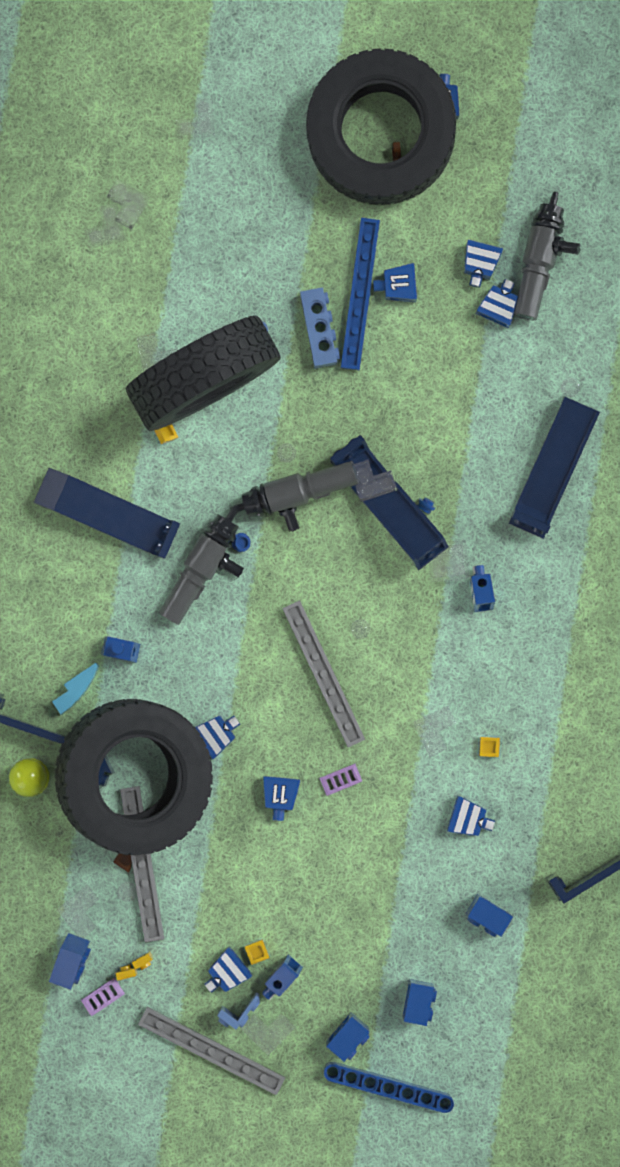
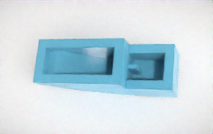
[52,663,99,715]

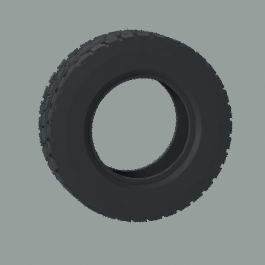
[306,48,456,205]
[125,315,281,431]
[55,699,213,855]

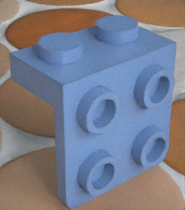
[217,992,260,1030]

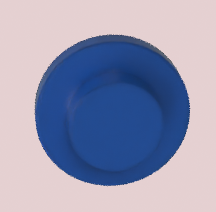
[417,497,435,514]
[231,533,251,552]

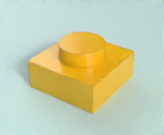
[154,424,178,445]
[479,737,500,757]
[245,939,270,965]
[132,952,153,970]
[116,965,137,981]

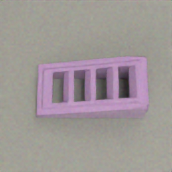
[320,763,362,796]
[81,977,125,1016]

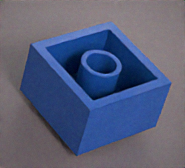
[465,894,513,937]
[49,933,91,990]
[402,979,437,1026]
[326,1012,370,1062]

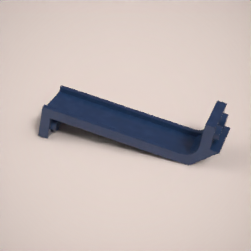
[509,396,600,539]
[330,435,449,571]
[33,468,181,559]
[0,693,115,789]
[546,855,620,904]

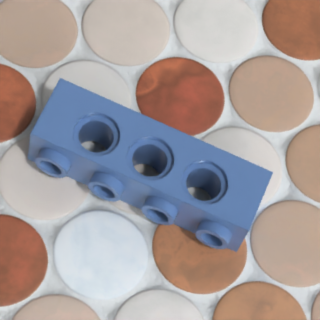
[300,287,340,369]

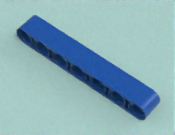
[324,1062,454,1113]

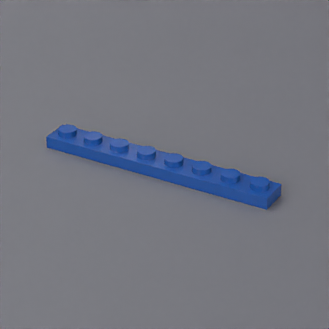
[341,218,380,371]

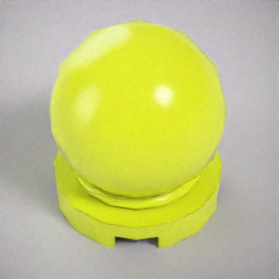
[9,758,49,797]

